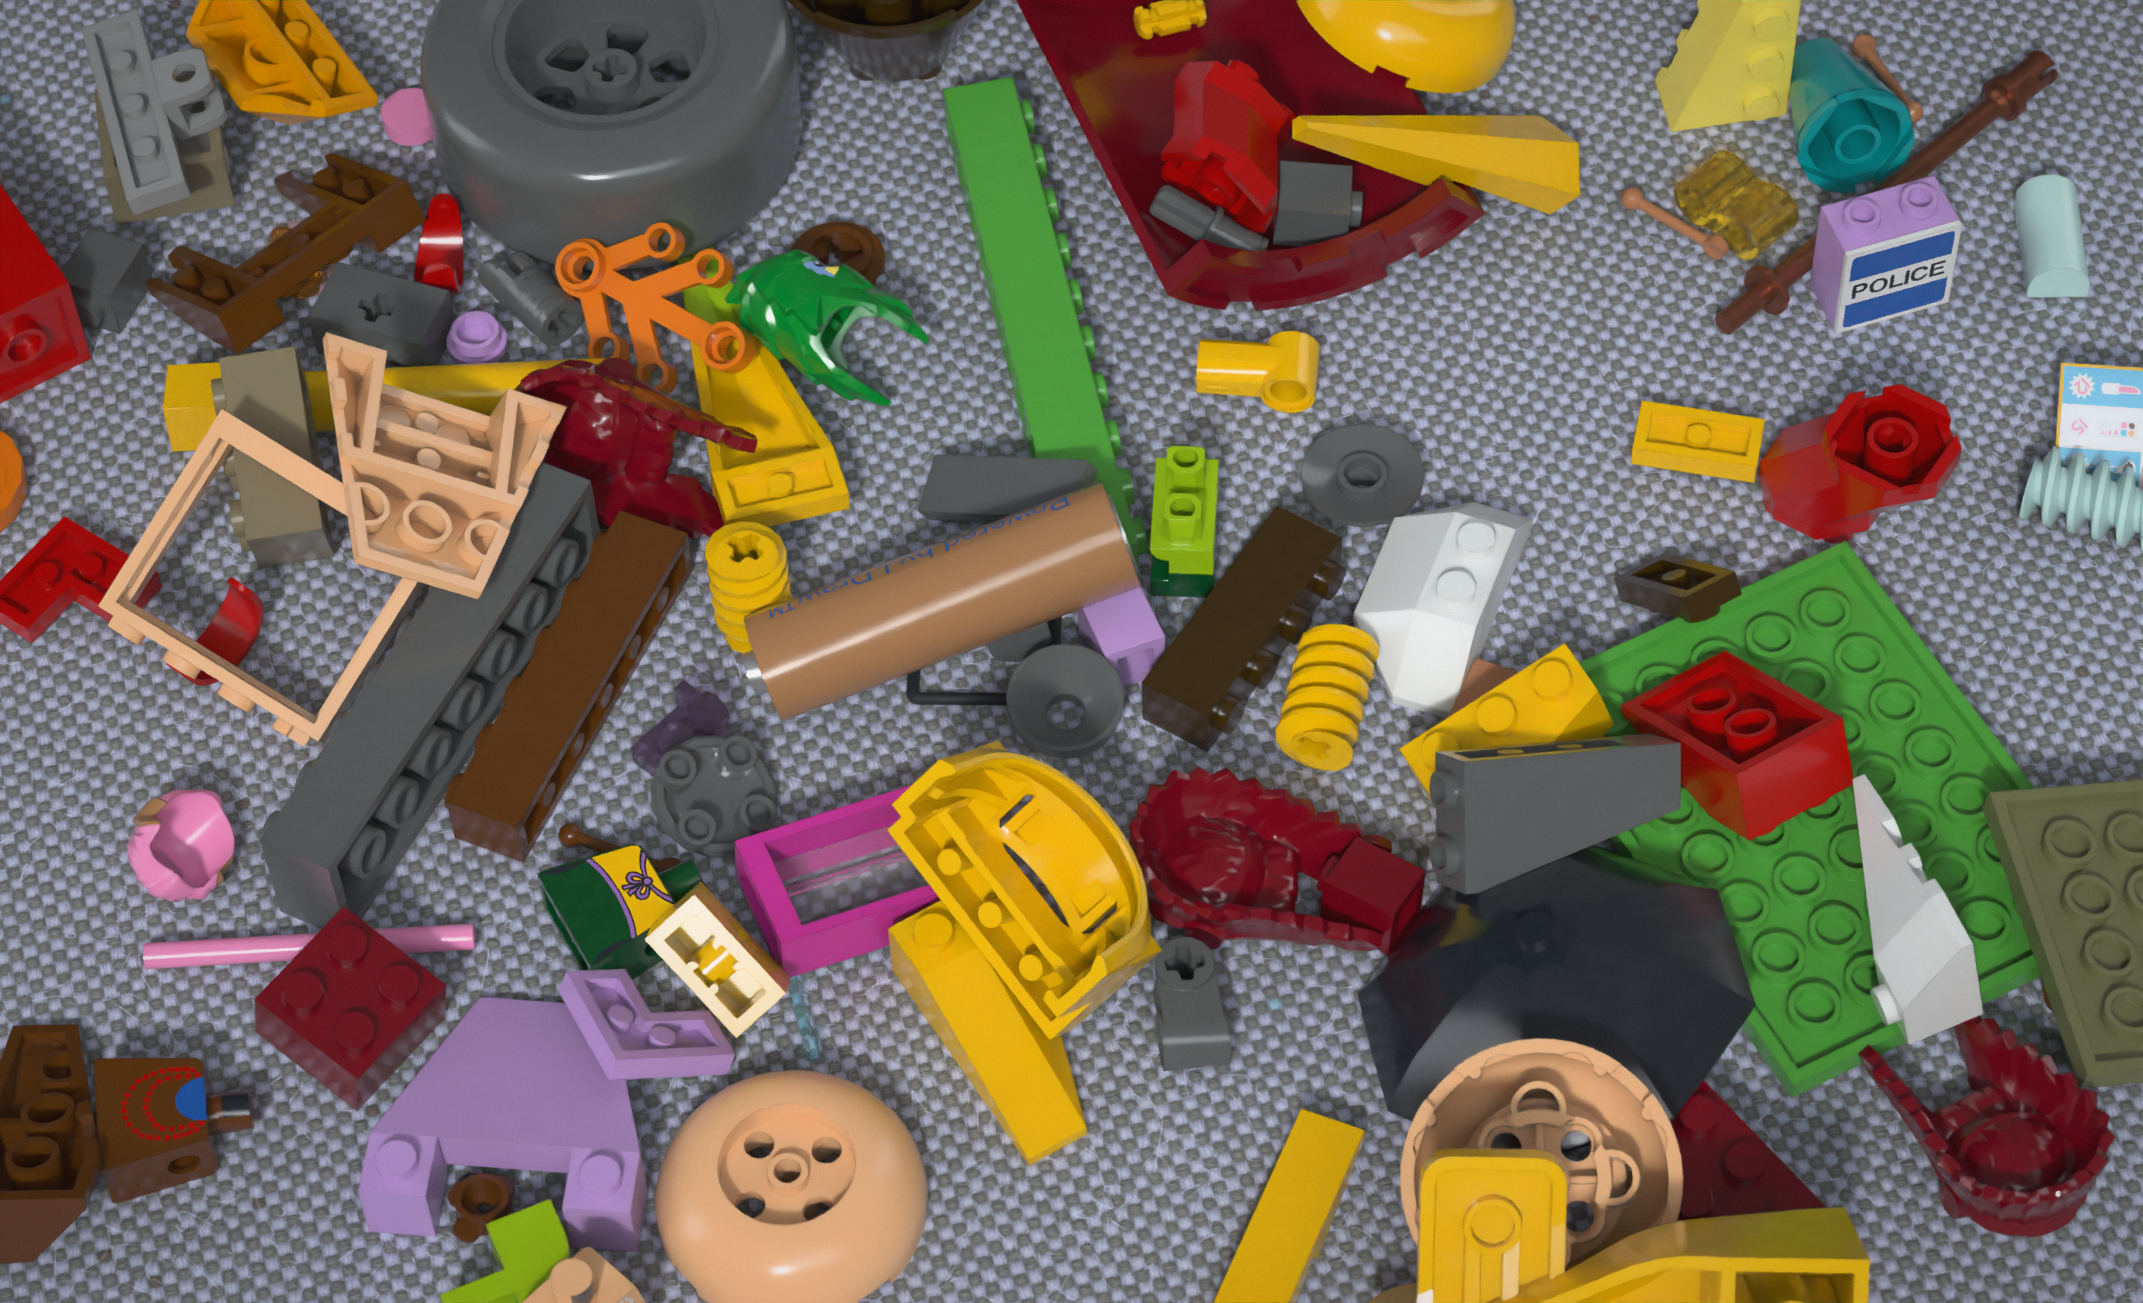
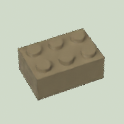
[211,346,335,569]

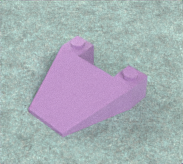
[358,997,648,1252]

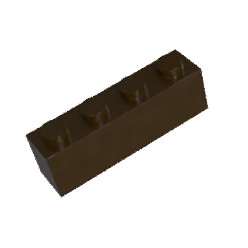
[1141,506,1346,752]

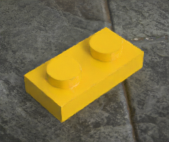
[1631,400,1765,483]

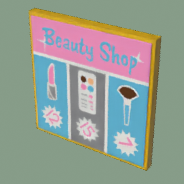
[2055,363,2143,488]

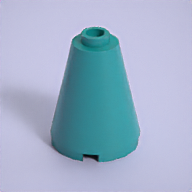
[1789,38,1915,194]

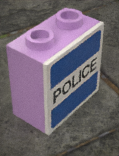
[1810,175,1962,334]

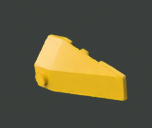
[888,900,1087,1166]

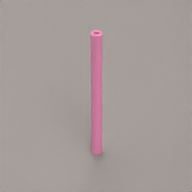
[143,923,476,969]

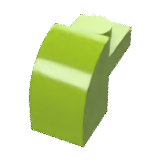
[440,1199,572,1303]

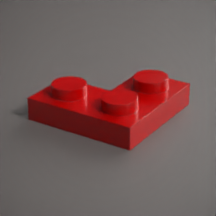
[0,516,162,643]

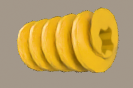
[705,521,792,653]
[1275,624,1379,771]

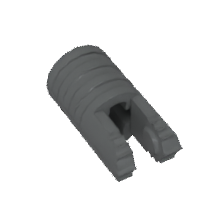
[476,251,584,346]

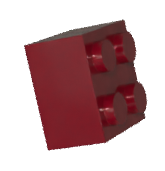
[254,906,446,1111]

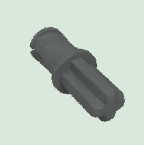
[1149,185,1269,251]

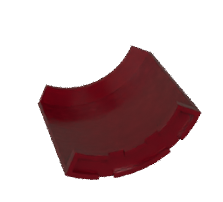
[1016,0,1485,311]

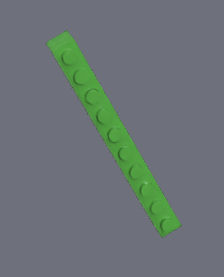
[943,77,1148,578]

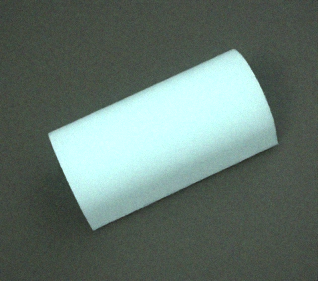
[2014,174,2090,298]

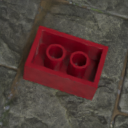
[1670,1080,1827,1222]

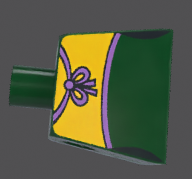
[537,844,705,980]

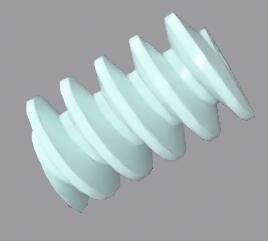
[2019,446,2143,553]

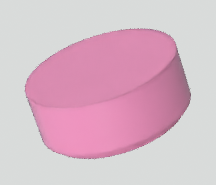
[381,88,432,146]

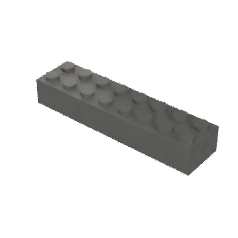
[260,462,600,929]

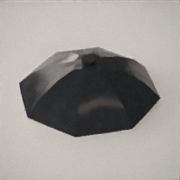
[1357,845,1756,1153]

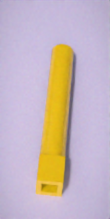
[163,357,610,452]

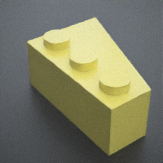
[1655,0,1801,132]

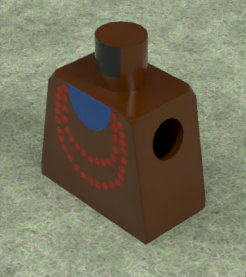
[93,1058,255,1204]

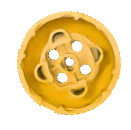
[1296,0,1516,93]

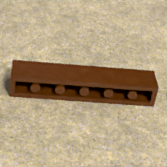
[445,510,693,863]

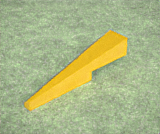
[1292,115,1580,214]

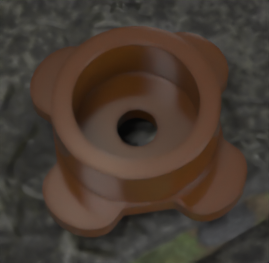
[448,1173,516,1243]

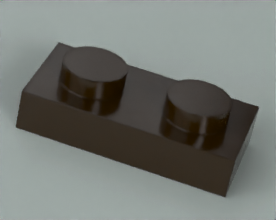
[1614,552,1742,623]

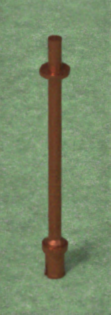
[1715,50,2058,335]

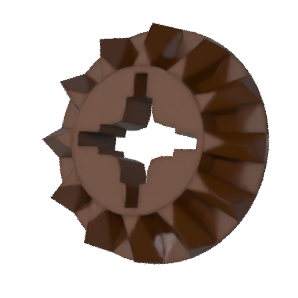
[790,221,885,286]

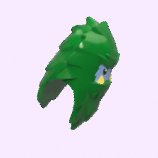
[725,250,930,406]

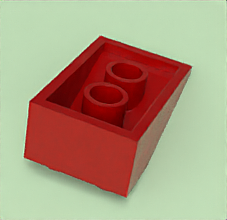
[1621,650,1854,841]

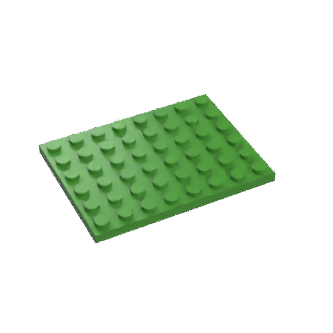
[1579,541,2041,1098]

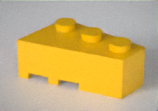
[1399,643,1614,803]

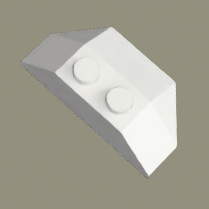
[1353,502,1533,719]

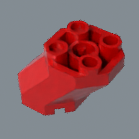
[1161,60,1295,232]
[1758,384,1962,544]

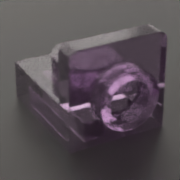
[631,680,731,778]

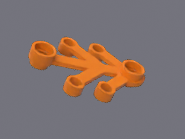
[555,222,755,395]

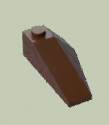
[0,1024,102,1264]

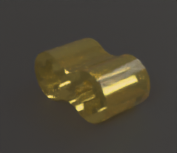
[1673,150,1799,261]

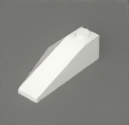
[1852,774,1983,1045]

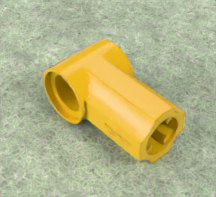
[1196,331,1321,413]

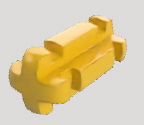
[1133,0,1207,40]

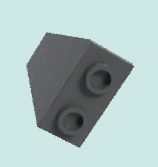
[1429,733,1681,894]

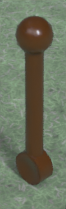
[558,822,681,873]

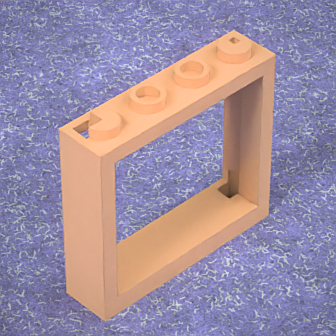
[98,409,425,746]

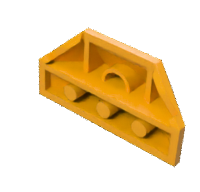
[186,0,379,125]

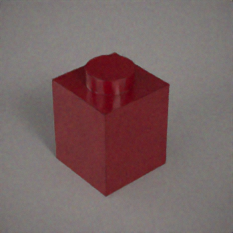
[1317,837,1426,954]

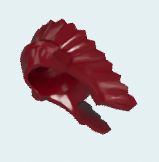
[514,357,758,540]
[1129,766,1393,951]
[1858,1015,2115,1238]

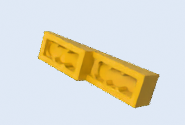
[1213,1109,1366,1303]

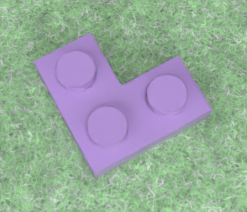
[559,969,735,1080]

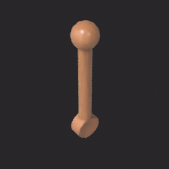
[1852,34,1924,124]
[1620,187,1729,260]

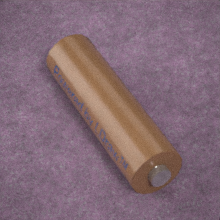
[741,481,1141,721]

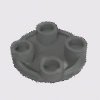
[650,735,778,857]

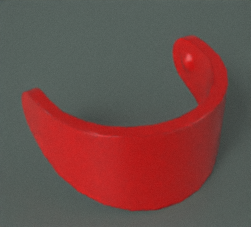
[413,193,464,296]
[166,576,264,686]

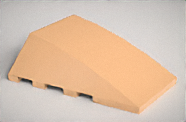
[322,332,567,599]

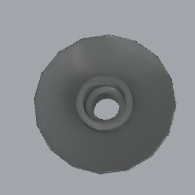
[1300,423,1425,528]

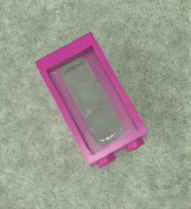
[735,785,941,978]

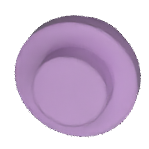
[446,311,508,364]

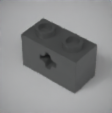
[308,262,455,368]

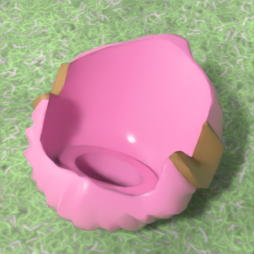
[127,789,236,902]

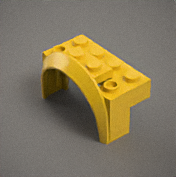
[887,740,1162,1040]

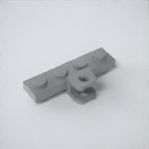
[81,9,228,216]

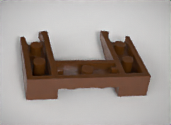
[145,152,426,354]

